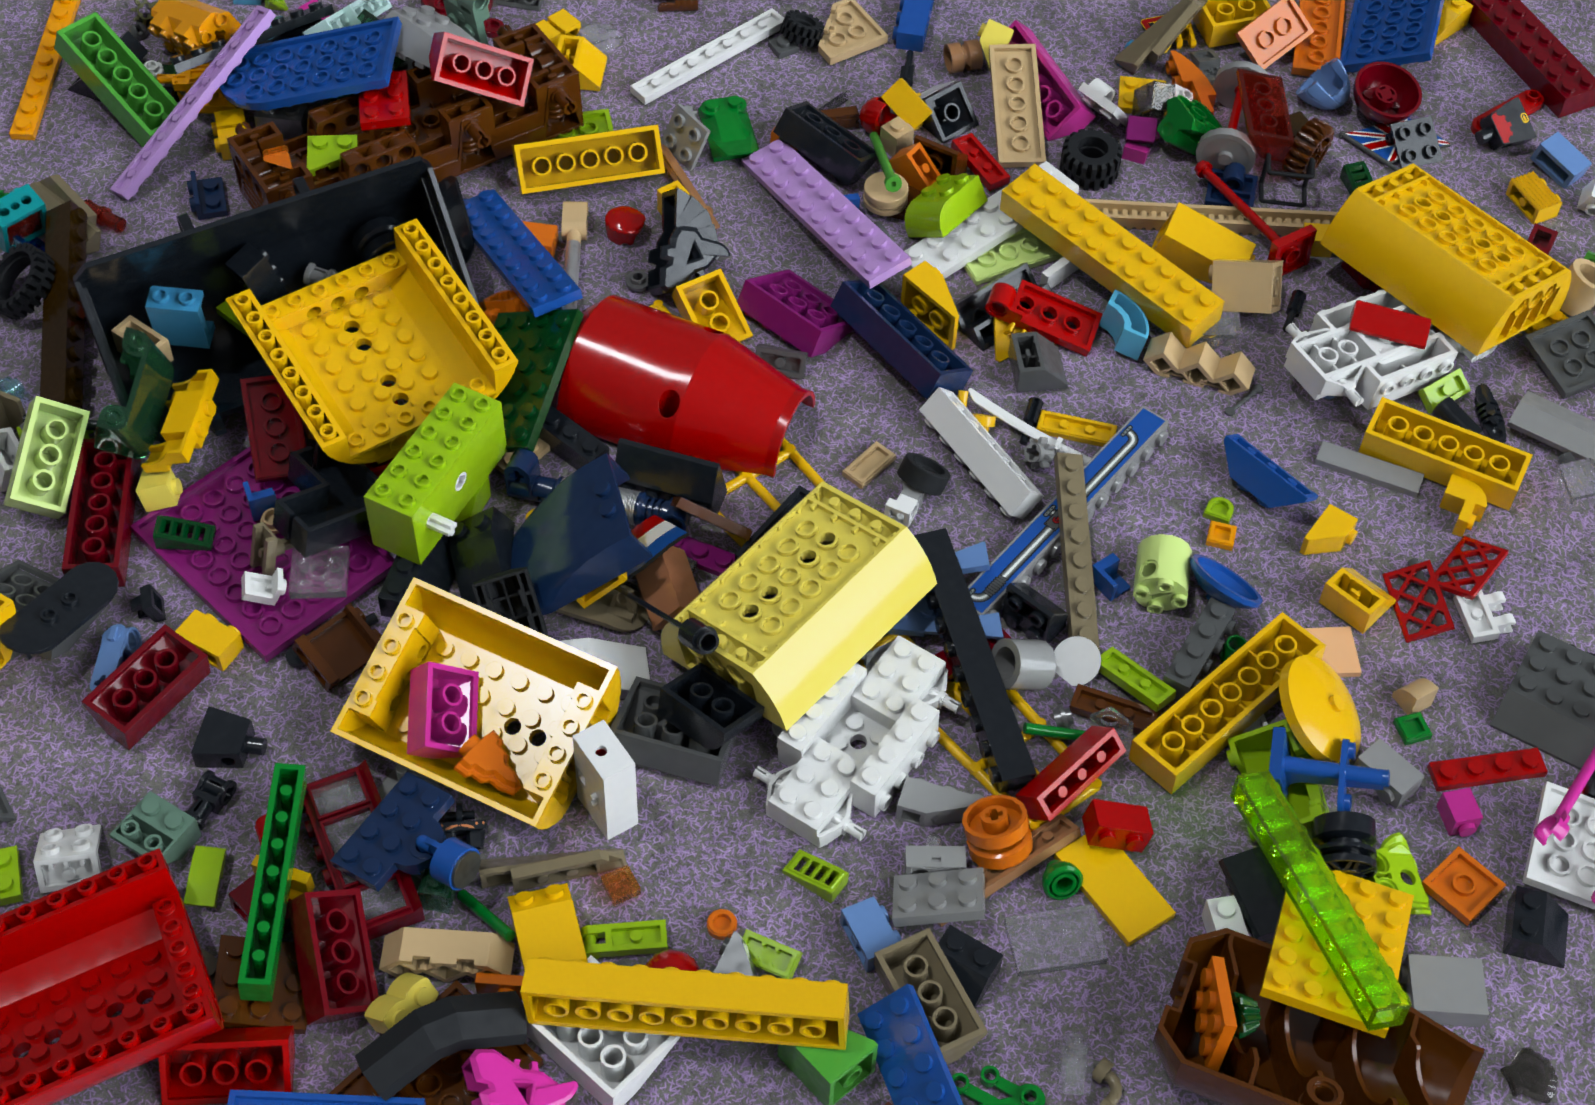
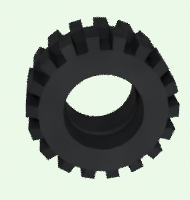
[1059,128,1122,191]

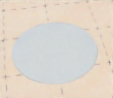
[1054,636,1101,686]

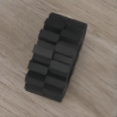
[780,10,825,47]

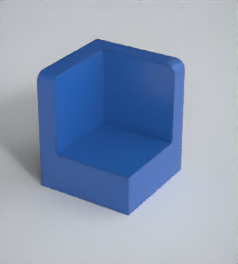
[242,481,277,521]
[1092,553,1130,602]

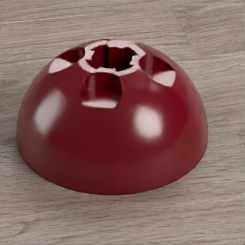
[1353,62,1422,124]

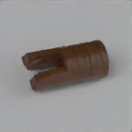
[657,0,698,12]

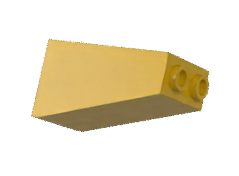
[1151,202,1256,284]

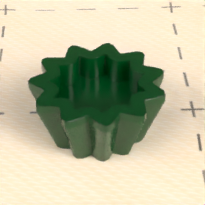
[1231,992,1261,1039]

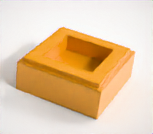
[1205,520,1237,551]

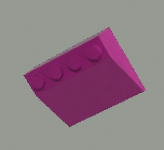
[737,269,853,357]

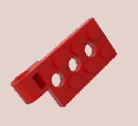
[985,279,1102,357]

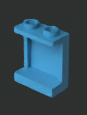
[145,286,215,349]

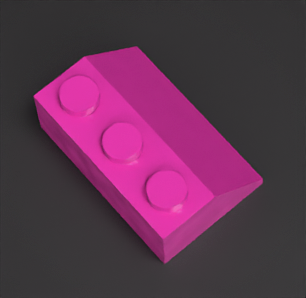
[407,661,479,759]

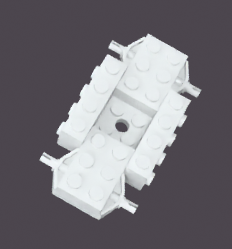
[1284,289,1480,410]
[753,635,962,848]

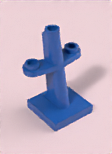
[1268,727,1390,811]

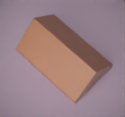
[635,546,699,631]

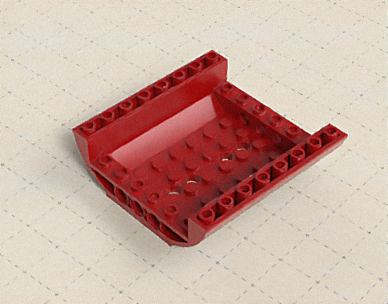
[0,848,224,1105]

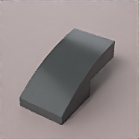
[1190,48,1221,86]

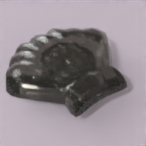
[1500,1047,1558,1103]

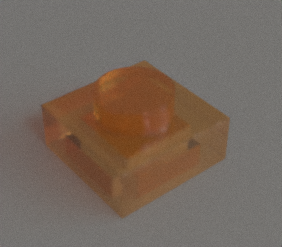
[600,865,641,906]

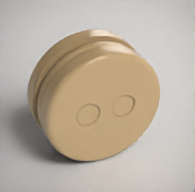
[863,171,909,216]

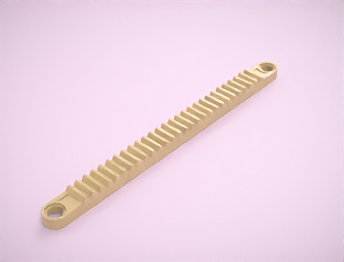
[1085,199,1338,237]

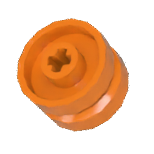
[962,795,1033,870]

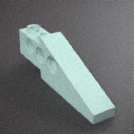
[303,0,393,35]

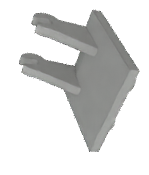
[661,103,711,171]

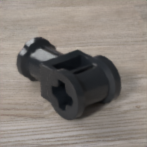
[184,770,237,830]

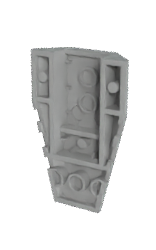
[384,5,481,96]

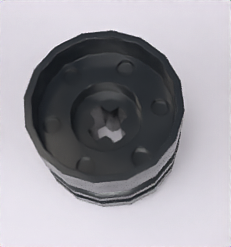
[1312,811,1378,879]

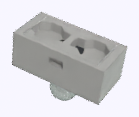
[904,834,967,875]

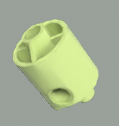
[1133,534,1192,614]

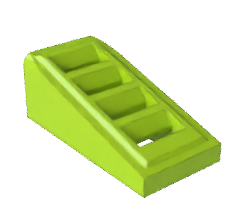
[782,849,849,904]

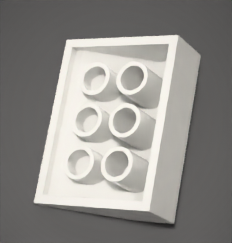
[525,955,681,1105]

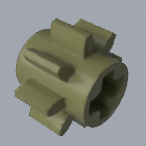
[129,0,157,25]

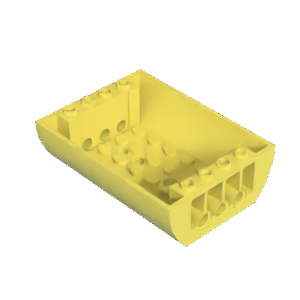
[661,481,937,731]

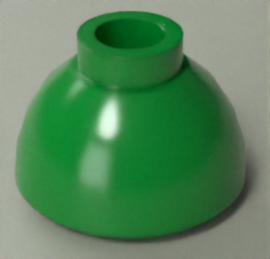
[1042,860,1083,900]

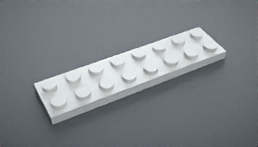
[904,161,1079,279]

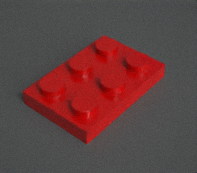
[359,70,411,131]

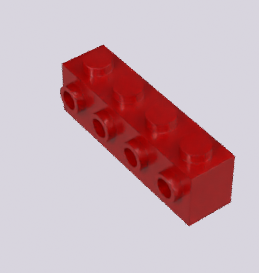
[1015,726,1126,822]

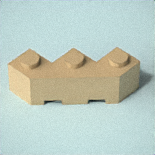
[1143,332,1256,396]
[379,927,515,982]

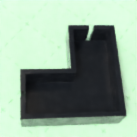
[273,443,379,558]

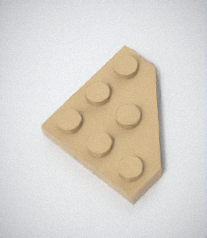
[818,0,888,65]

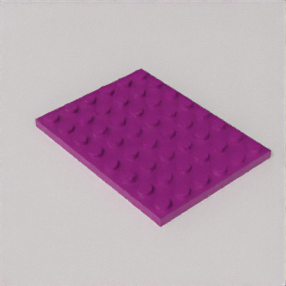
[130,447,394,663]

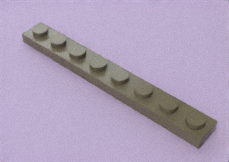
[1054,452,1100,651]

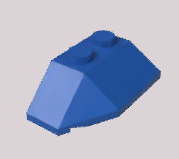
[1224,434,1318,508]

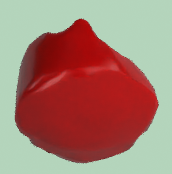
[605,206,646,245]

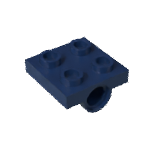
[1204,162,1258,207]

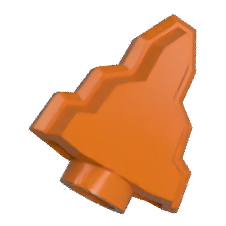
[453,730,522,796]

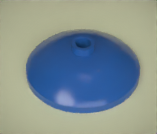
[1190,554,1263,609]

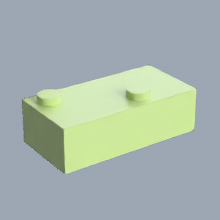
[3,396,90,519]

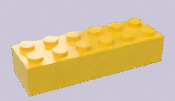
[512,124,665,194]
[1358,397,1533,511]

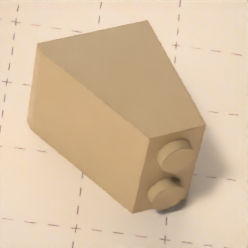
[1209,259,1283,314]

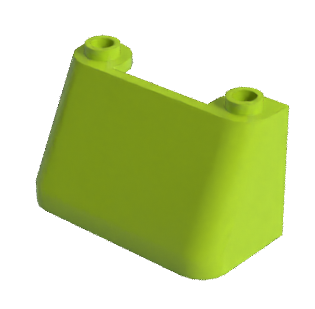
[1226,719,1329,846]

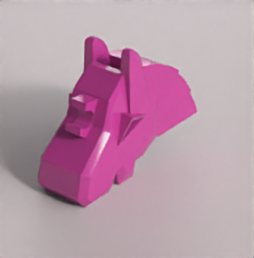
[461,1049,578,1105]

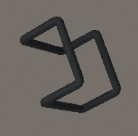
[1259,153,1315,207]

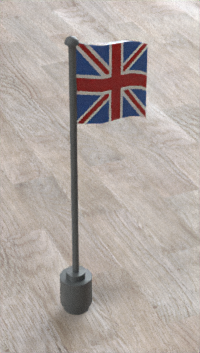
[1339,118,1515,232]

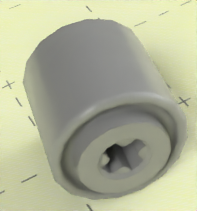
[991,638,1056,690]

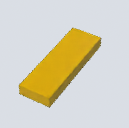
[1036,409,1118,447]

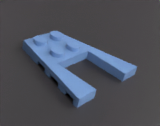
[888,541,1003,642]

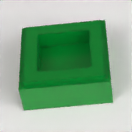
[1393,712,1433,745]

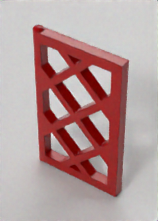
[1435,536,1508,600]
[1382,560,1455,643]

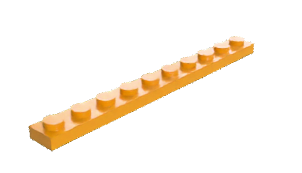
[9,0,81,140]

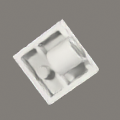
[1078,78,1128,127]

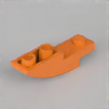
[1165,50,1217,115]

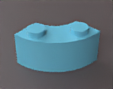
[1099,289,1149,360]

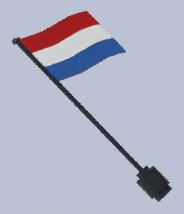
[615,515,719,655]

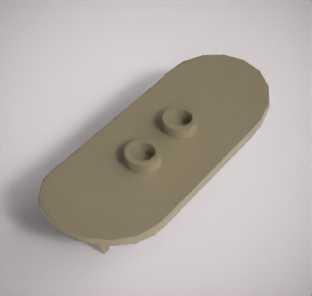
[554,584,649,632]

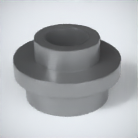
[625,271,648,292]
[1052,704,1074,728]

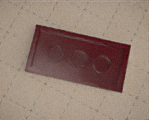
[240,375,306,483]

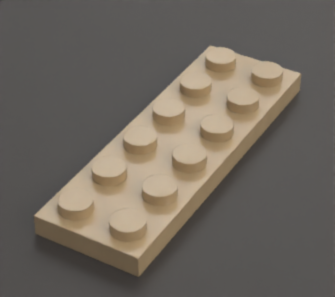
[988,44,1046,168]

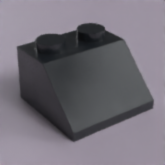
[1503,886,1569,968]
[938,925,1003,1009]

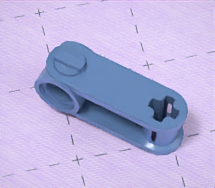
[90,624,142,691]

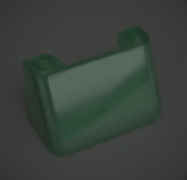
[94,327,174,459]

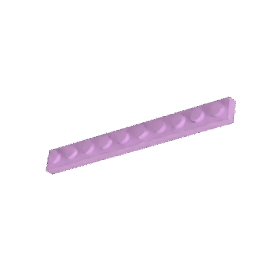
[110,5,276,200]

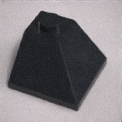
[922,81,979,144]

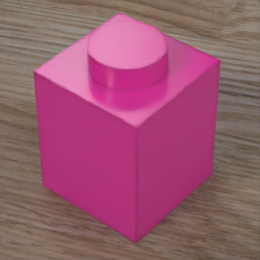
[1436,788,1483,837]

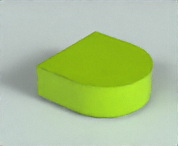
[1203,497,1234,524]

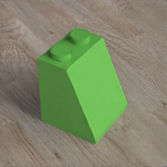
[778,1030,878,1105]

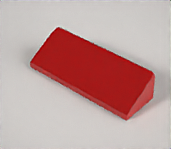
[1349,300,1431,349]

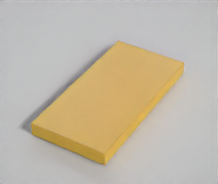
[1054,834,1176,947]

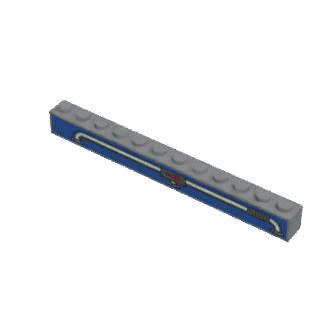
[968,406,1169,615]

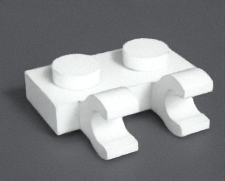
[1453,589,1516,643]

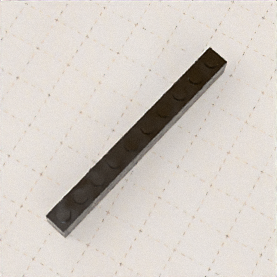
[40,200,88,409]

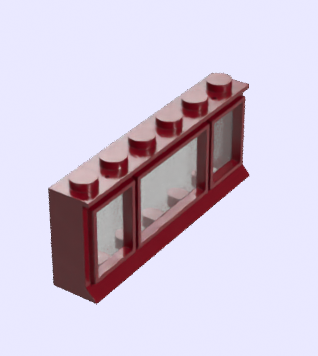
[302,759,425,940]

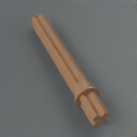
[661,144,720,233]

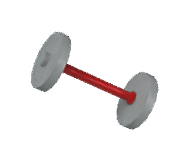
[1196,61,1272,174]

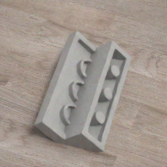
[1507,391,1595,466]

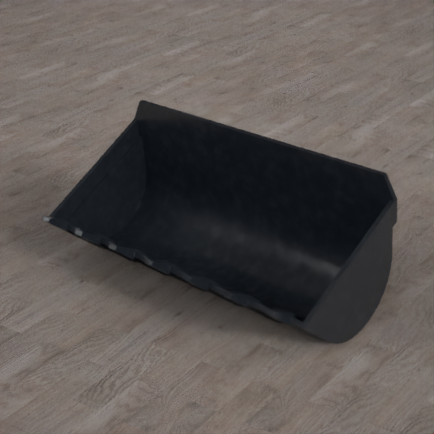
[73,156,479,447]

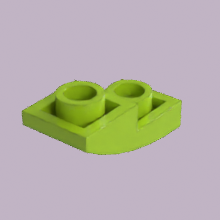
[184,845,227,908]

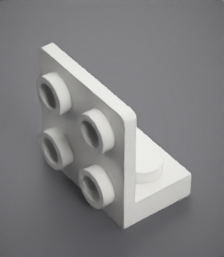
[33,824,102,894]

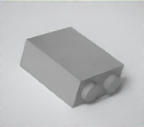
[1398,954,1489,1028]

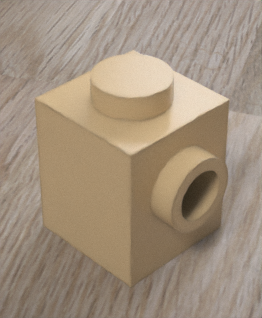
[880,116,914,157]

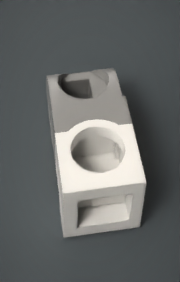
[884,481,924,528]

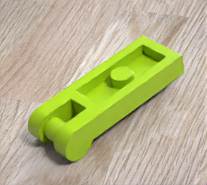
[580,919,668,960]

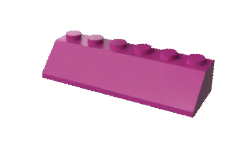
[1009,20,1096,141]

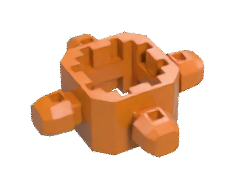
[479,290,529,326]

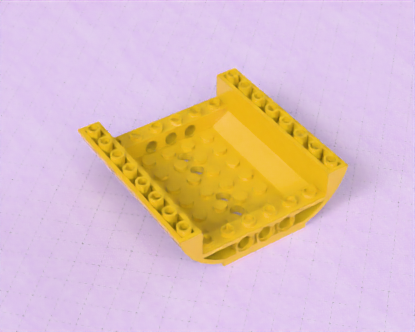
[225,218,518,464]

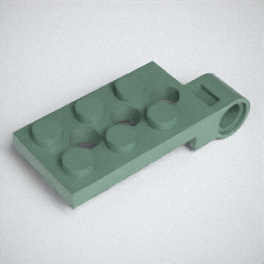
[443,0,490,45]

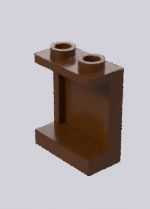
[292,603,382,692]

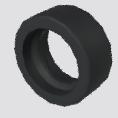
[897,453,951,496]

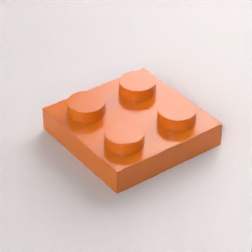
[1422,846,1506,926]

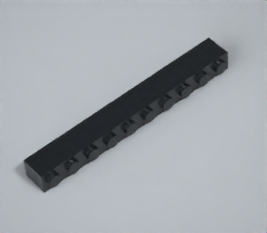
[914,528,1036,793]

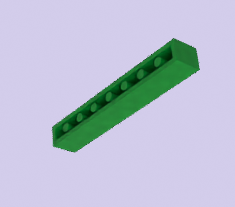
[238,763,307,1002]

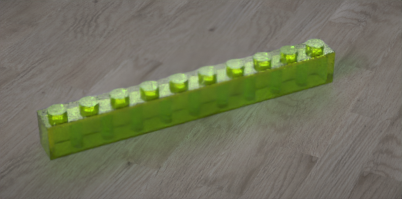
[1230,770,1412,1031]

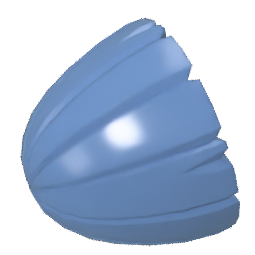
[1296,58,1351,110]

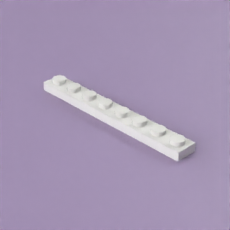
[630,8,784,105]

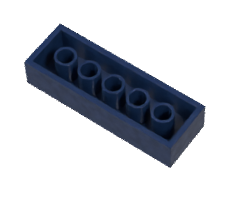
[830,280,973,399]

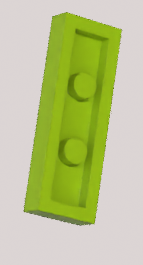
[1098,646,1176,712]

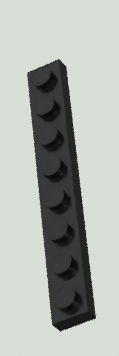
[162,1,334,74]

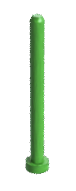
[869,132,902,192]

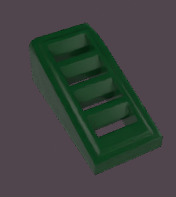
[1340,161,1373,195]
[153,515,216,551]

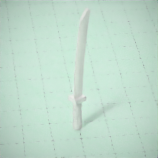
[968,388,1092,466]

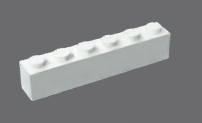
[919,387,1044,519]

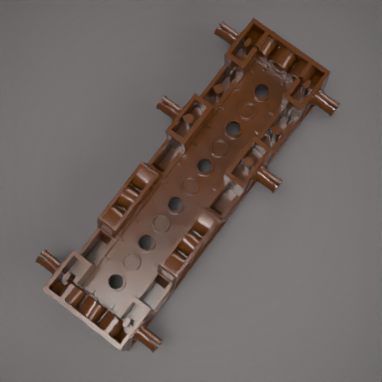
[227,23,584,209]

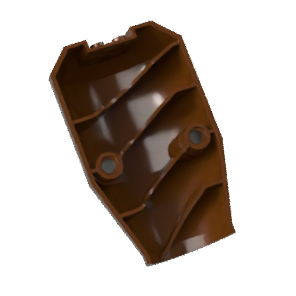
[1152,928,1485,1105]

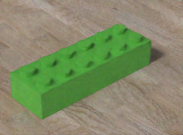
[54,12,185,147]

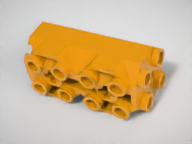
[147,0,241,64]

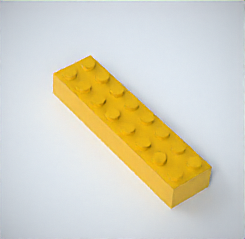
[1128,612,1326,795]

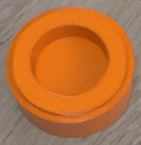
[707,909,737,940]

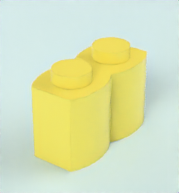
[364,972,439,1034]

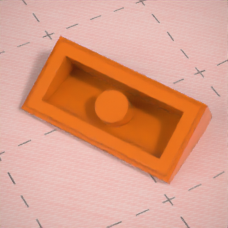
[263,145,293,169]

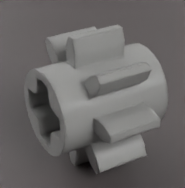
[1023,437,1056,469]

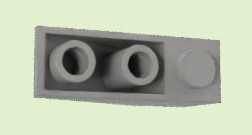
[895,776,984,827]

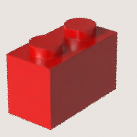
[1082,799,1154,853]

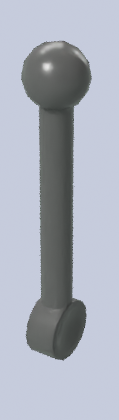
[1225,384,1263,416]

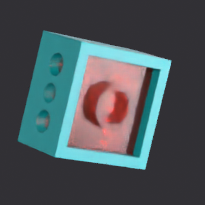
[0,183,47,253]

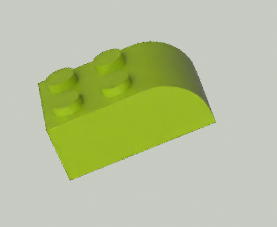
[905,173,988,238]

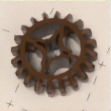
[1282,118,1334,181]

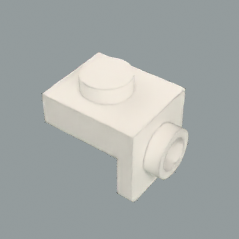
[241,567,287,606]

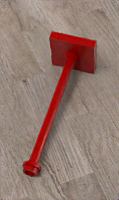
[1194,160,1317,276]

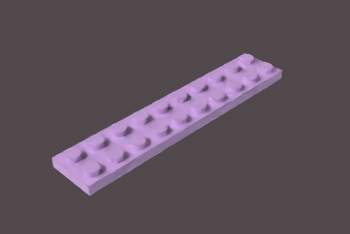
[741,139,912,289]

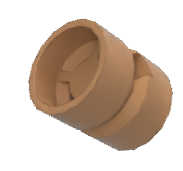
[943,39,983,74]

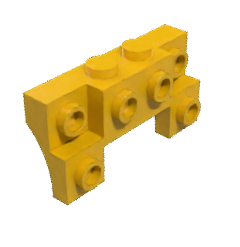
[141,369,220,473]

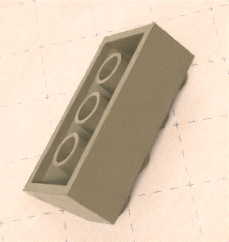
[874,928,988,1065]

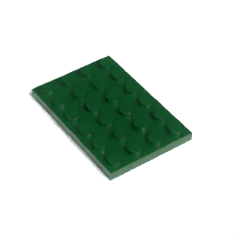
[494,309,584,452]

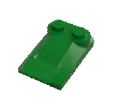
[698,96,759,162]

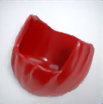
[859,97,897,136]

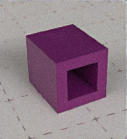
[1125,115,1160,145]

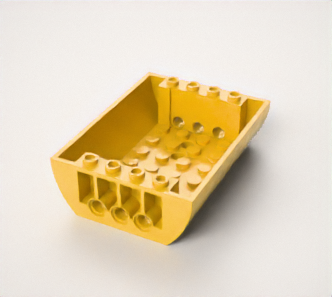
[1320,163,1571,356]
[330,577,621,830]

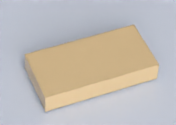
[842,441,896,489]

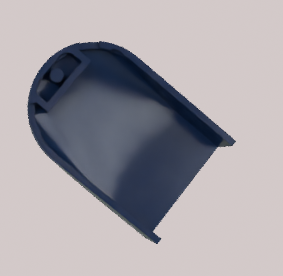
[511,453,653,615]

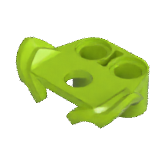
[1366,832,1432,916]

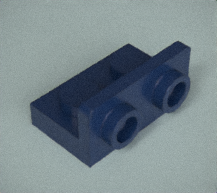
[187,171,228,220]

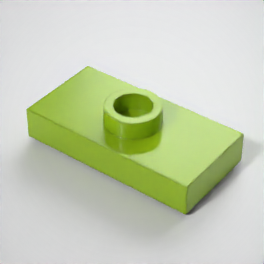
[742,929,803,979]

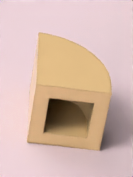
[1392,678,1439,715]

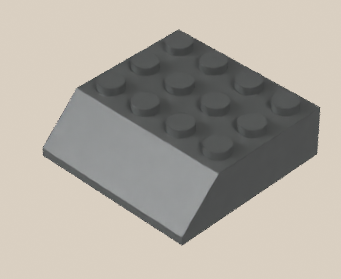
[1490,630,1595,770]

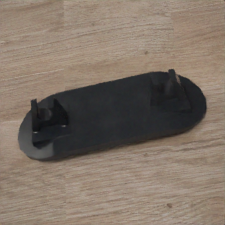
[438,176,475,264]
[0,562,119,660]

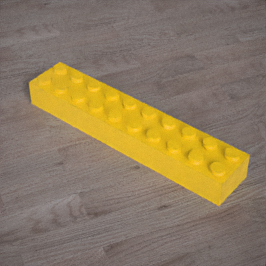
[1000,164,1225,349]
[520,957,849,1050]

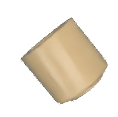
[1560,258,1595,316]

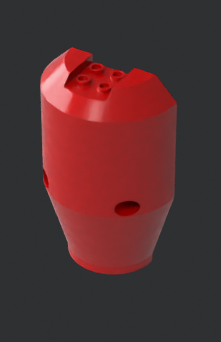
[550,295,815,478]

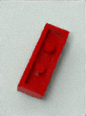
[951,133,1010,191]

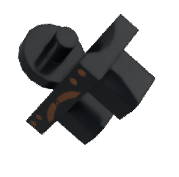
[440,803,488,849]

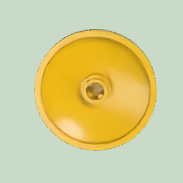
[1279,654,1361,763]

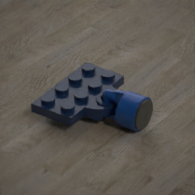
[330,771,481,892]

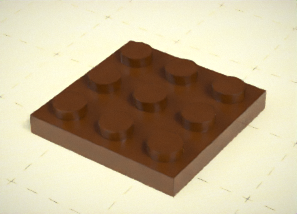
[213,935,307,1034]

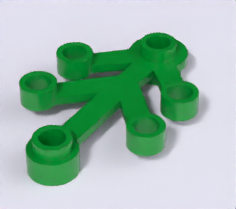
[952,1065,1045,1105]

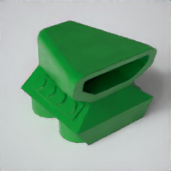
[1157,95,1223,156]

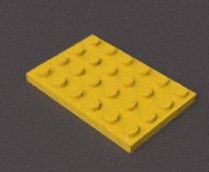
[1259,856,1414,1039]

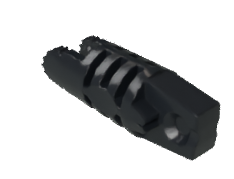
[1474,383,1507,443]

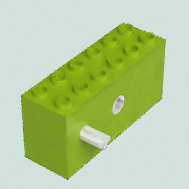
[363,382,507,565]

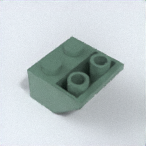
[109,791,202,863]

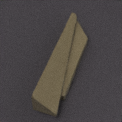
[1114,0,1208,75]
[30,174,101,254]
[478,848,627,892]

